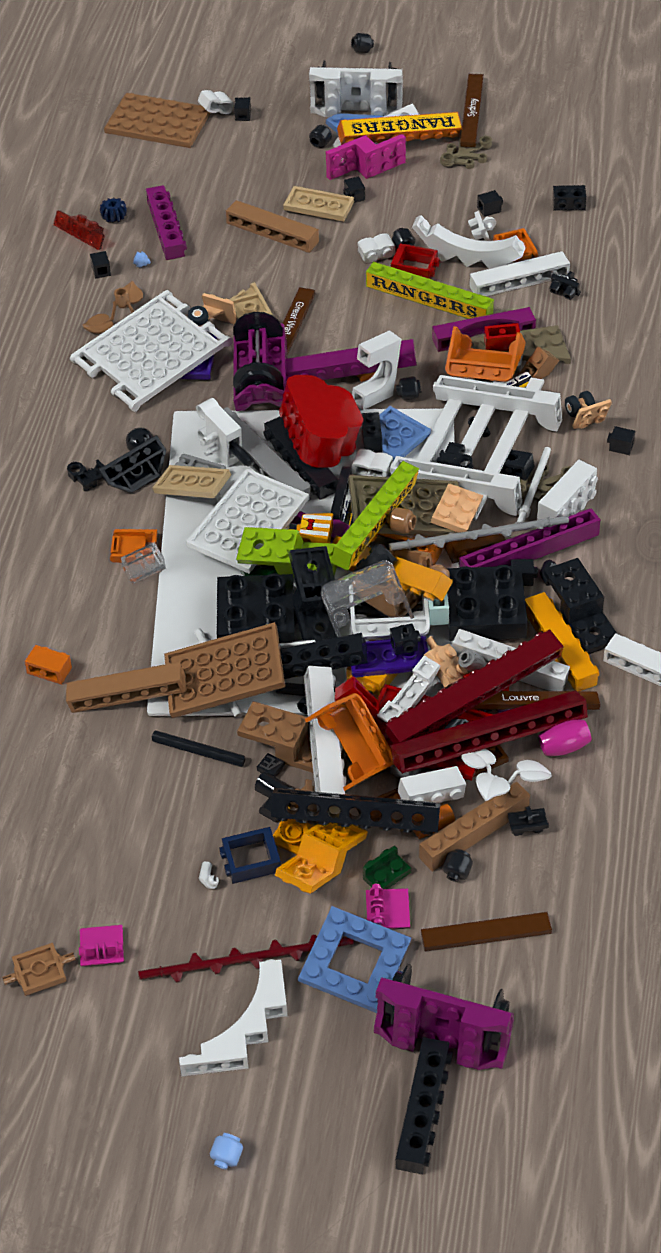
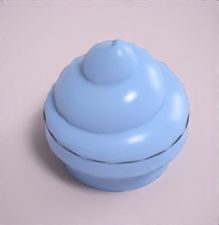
[133,251,151,268]

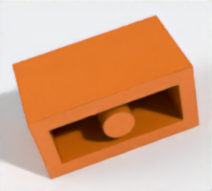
[25,645,72,685]

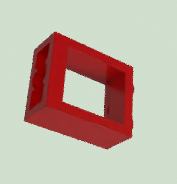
[391,243,440,279]

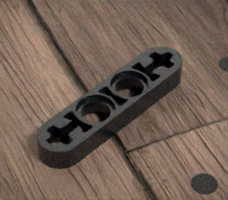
[331,466,352,521]

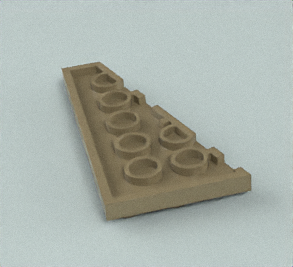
[471,325,571,364]

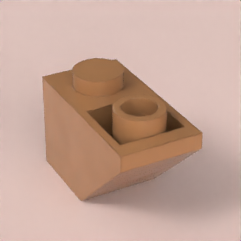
[518,347,560,379]

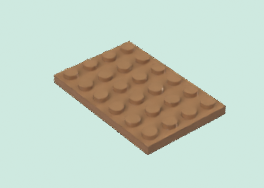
[104,93,211,148]
[164,622,285,718]

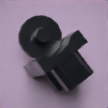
[549,271,581,300]
[507,806,549,836]

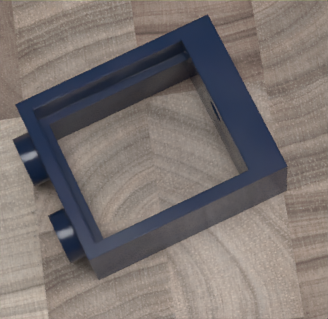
[219,827,281,884]

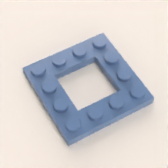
[298,906,411,1013]

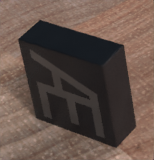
[257,753,285,777]

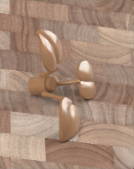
[82,281,143,334]

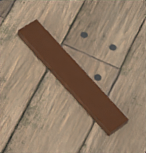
[421,912,552,951]

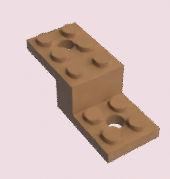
[237,701,345,773]

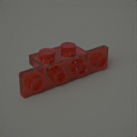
[53,210,105,250]

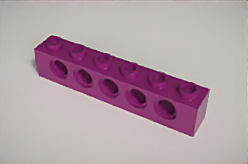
[146,185,187,260]

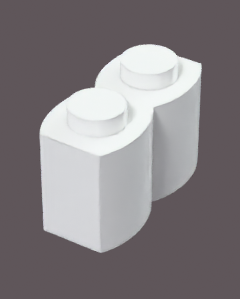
[198,90,234,114]
[358,234,395,263]
[352,449,393,477]

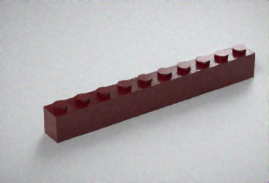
[385,629,564,744]
[391,690,588,774]

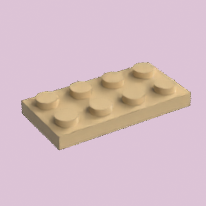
[283,186,354,222]
[153,465,231,498]

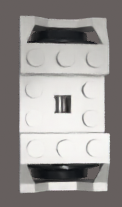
[309,60,403,117]

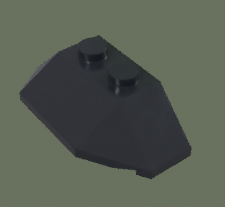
[98,435,166,494]

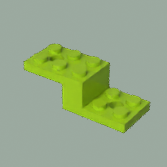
[236,527,337,578]

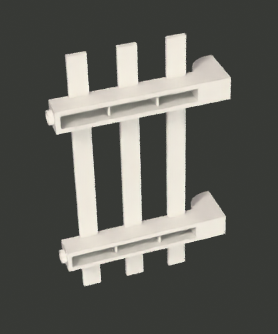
[389,375,562,520]

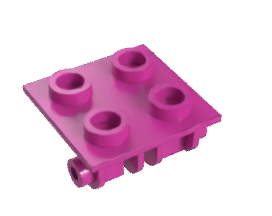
[366,884,410,929]
[79,925,124,966]

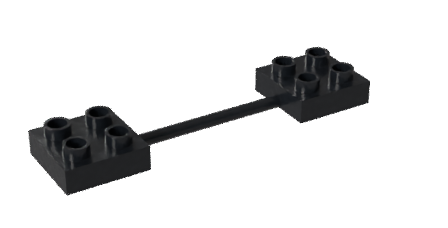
[216,565,528,643]

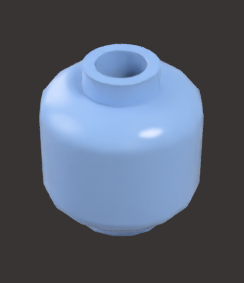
[210,1133,243,1170]

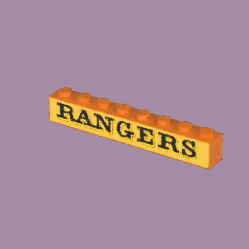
[337,112,462,145]

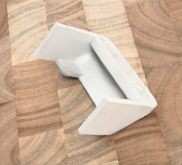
[349,585,430,640]

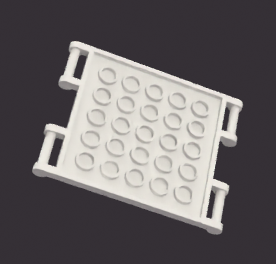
[70,290,233,412]

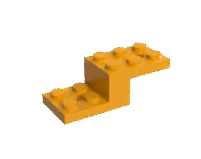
[275,823,368,894]

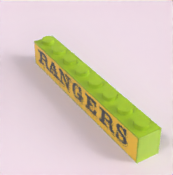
[366,262,494,319]
[331,461,419,571]

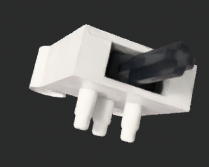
[196,398,253,467]

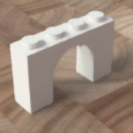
[352,330,402,410]

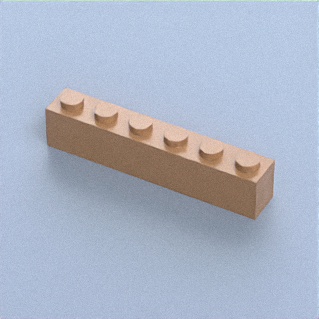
[226,200,319,253]
[66,662,186,713]
[419,782,530,872]

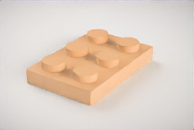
[431,483,483,533]

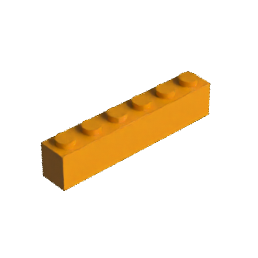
[525,592,599,691]

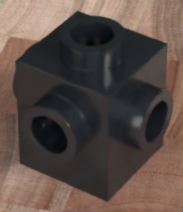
[390,623,421,655]

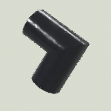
[255,771,296,823]

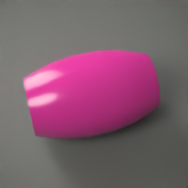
[538,720,592,756]

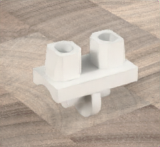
[468,211,496,241]

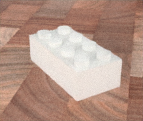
[537,459,598,520]

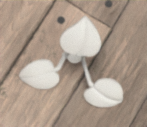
[461,749,552,801]

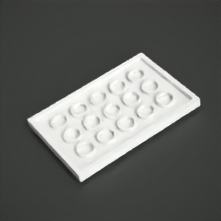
[186,469,309,574]

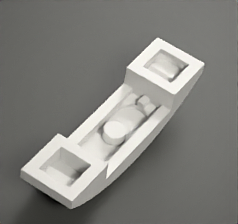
[377,656,440,723]

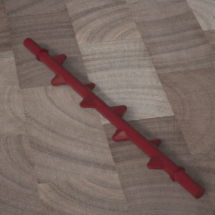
[138,935,353,982]

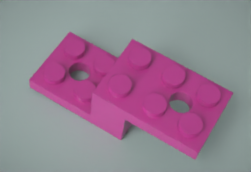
[326,134,406,180]

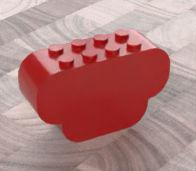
[279,375,363,468]

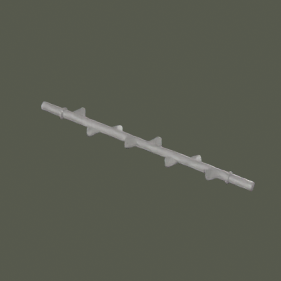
[389,516,569,551]

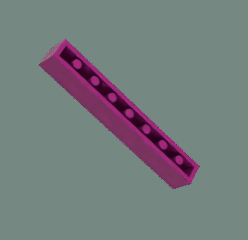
[286,339,417,380]
[459,508,601,568]

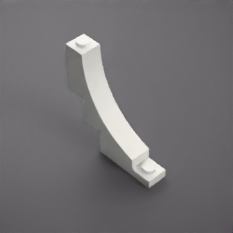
[412,215,526,269]
[179,959,287,1076]

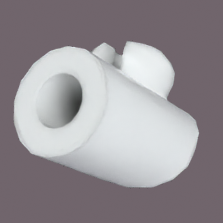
[199,861,219,889]

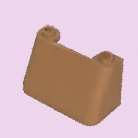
[352,549,433,618]

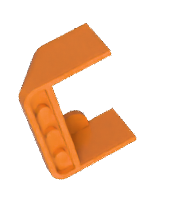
[305,693,394,791]

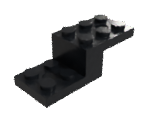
[288,546,342,642]
[544,558,617,654]

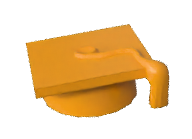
[273,807,314,855]

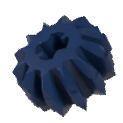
[100,197,127,223]

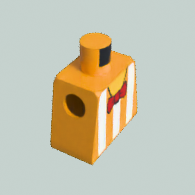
[289,513,333,543]

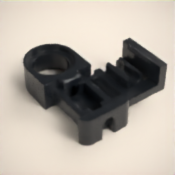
[436,442,474,469]
[67,459,105,492]

